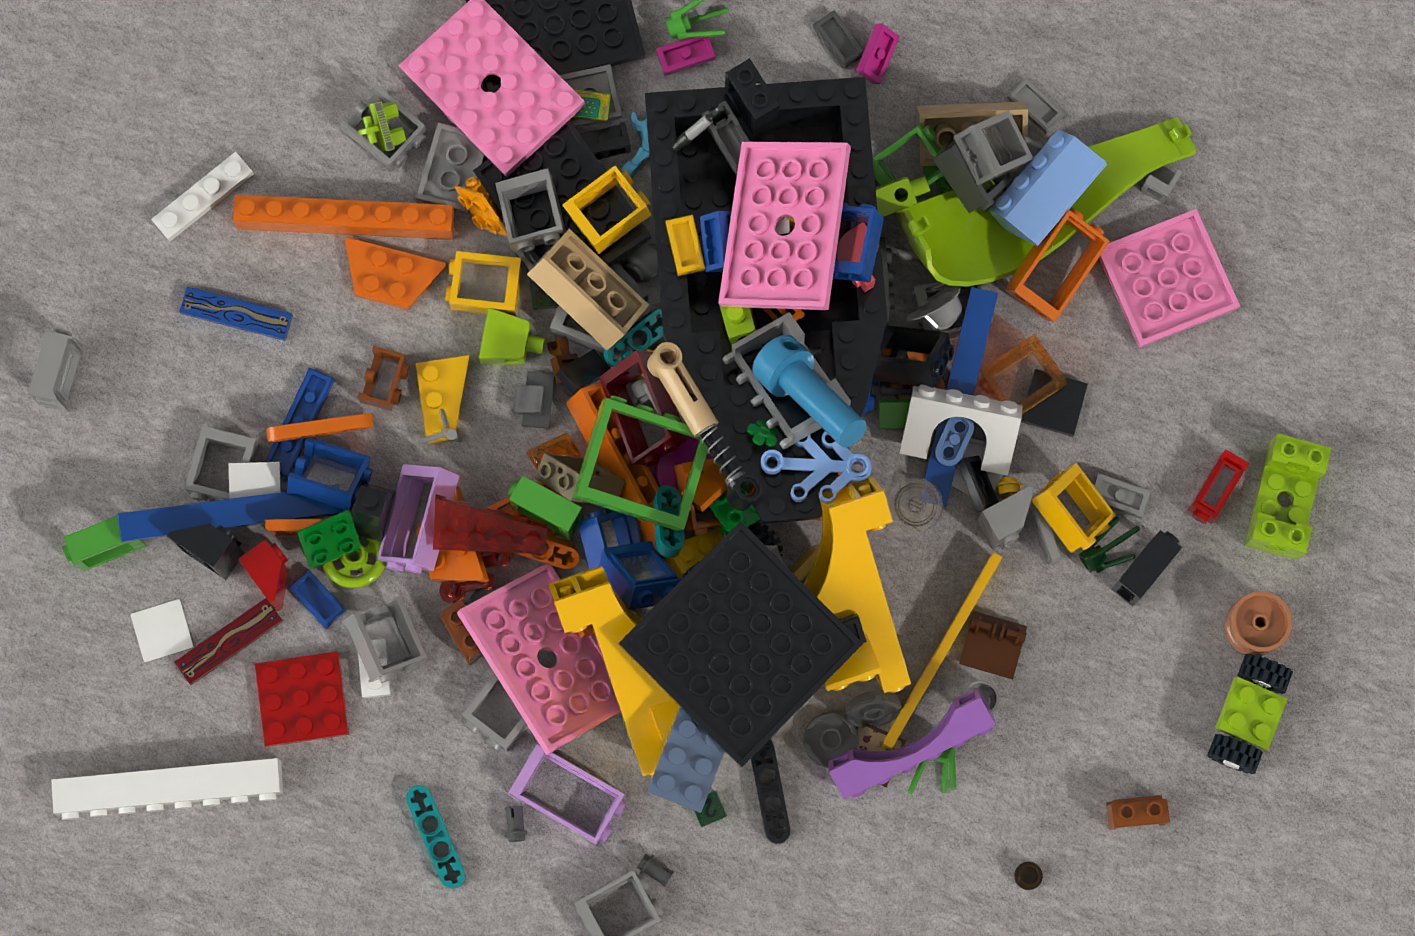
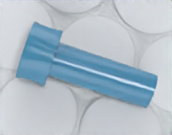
[752,335,867,447]

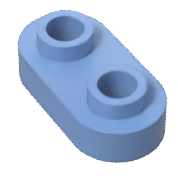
[935,417,974,466]

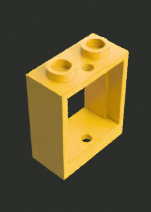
[562,166,651,254]
[1031,463,1116,553]

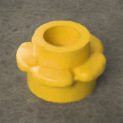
[996,477,1023,498]

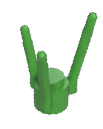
[666,0,729,41]
[908,747,956,794]

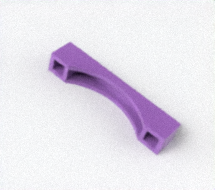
[828,687,996,799]

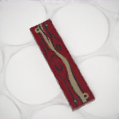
[174,598,283,685]

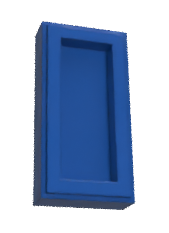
[288,569,346,629]

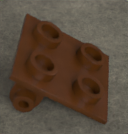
[959,611,1027,680]

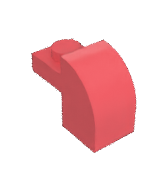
[835,222,879,292]

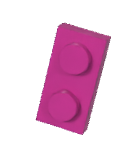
[856,23,899,84]
[656,37,716,76]

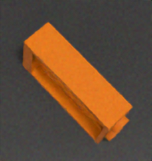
[1005,208,1110,322]

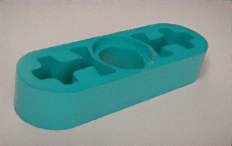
[604,308,663,366]
[653,485,684,558]

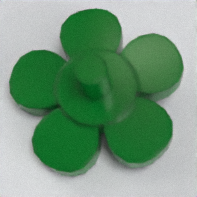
[747,419,779,447]

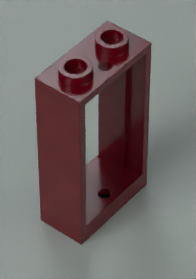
[599,350,688,467]

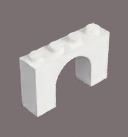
[899,384,1023,476]

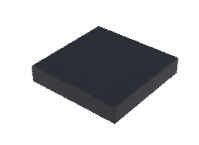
[1021,369,1088,437]

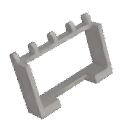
[722,312,851,449]

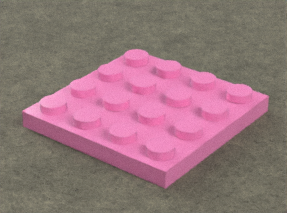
[1099,209,1240,348]

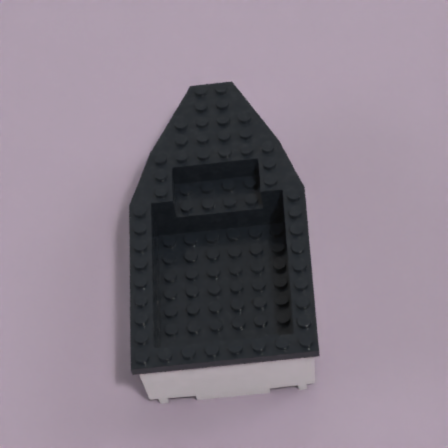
[645,77,887,524]

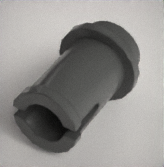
[505,806,528,842]
[637,854,674,887]

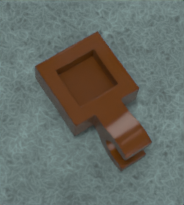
[547,336,578,385]

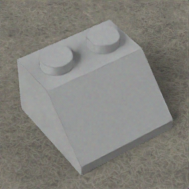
[977,486,1034,550]

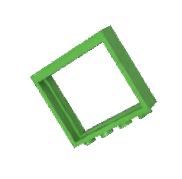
[572,396,708,532]

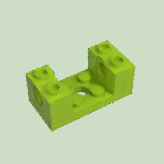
[1244,433,1332,560]

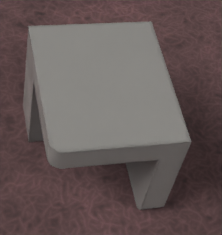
[1141,166,1183,204]

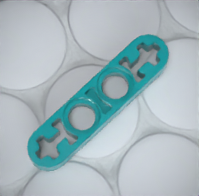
[406,785,466,889]

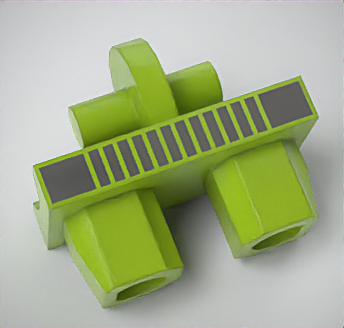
[358,102,406,151]

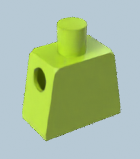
[875,176,930,217]
[719,304,763,350]
[479,308,545,365]

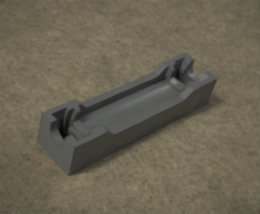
[701,100,750,176]

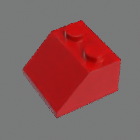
[238,539,289,611]

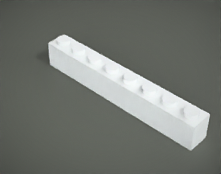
[51,758,283,820]

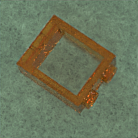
[979,334,1067,414]

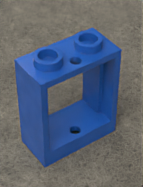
[833,202,884,282]
[700,211,732,272]
[577,508,648,576]

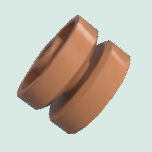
[1224,591,1292,656]

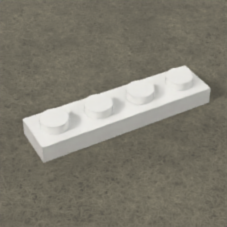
[151,152,254,242]

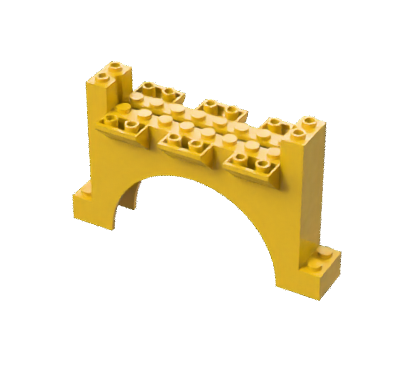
[548,474,911,776]

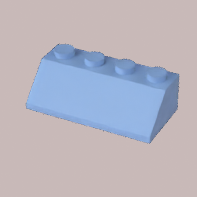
[989,129,1107,246]

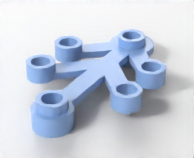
[761,431,872,504]

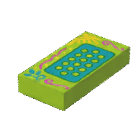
[572,89,611,123]

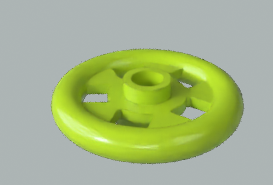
[322,525,387,588]

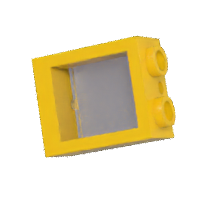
[445,251,523,317]

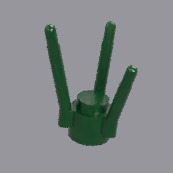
[1078,517,1140,573]

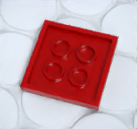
[255,651,349,747]

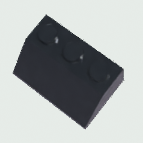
[167,524,245,580]

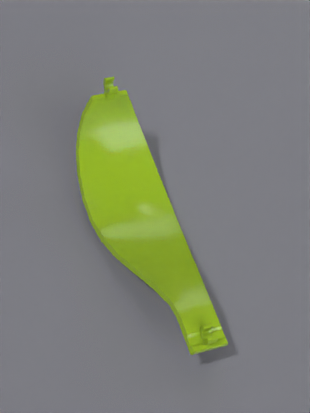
[896,117,1197,287]

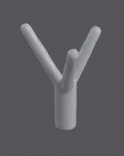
[418,409,462,444]

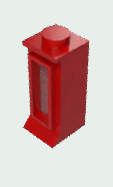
[1188,449,1249,524]

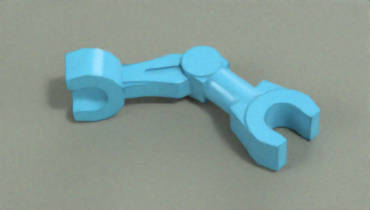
[620,110,649,178]

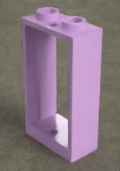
[377,464,460,574]
[508,744,627,845]

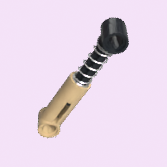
[647,342,762,511]

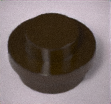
[1014,862,1043,890]

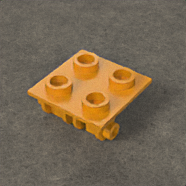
[454,177,508,237]

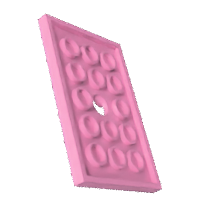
[398,0,586,178]
[718,142,851,310]
[457,564,621,755]

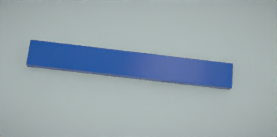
[919,287,998,507]
[117,485,343,542]

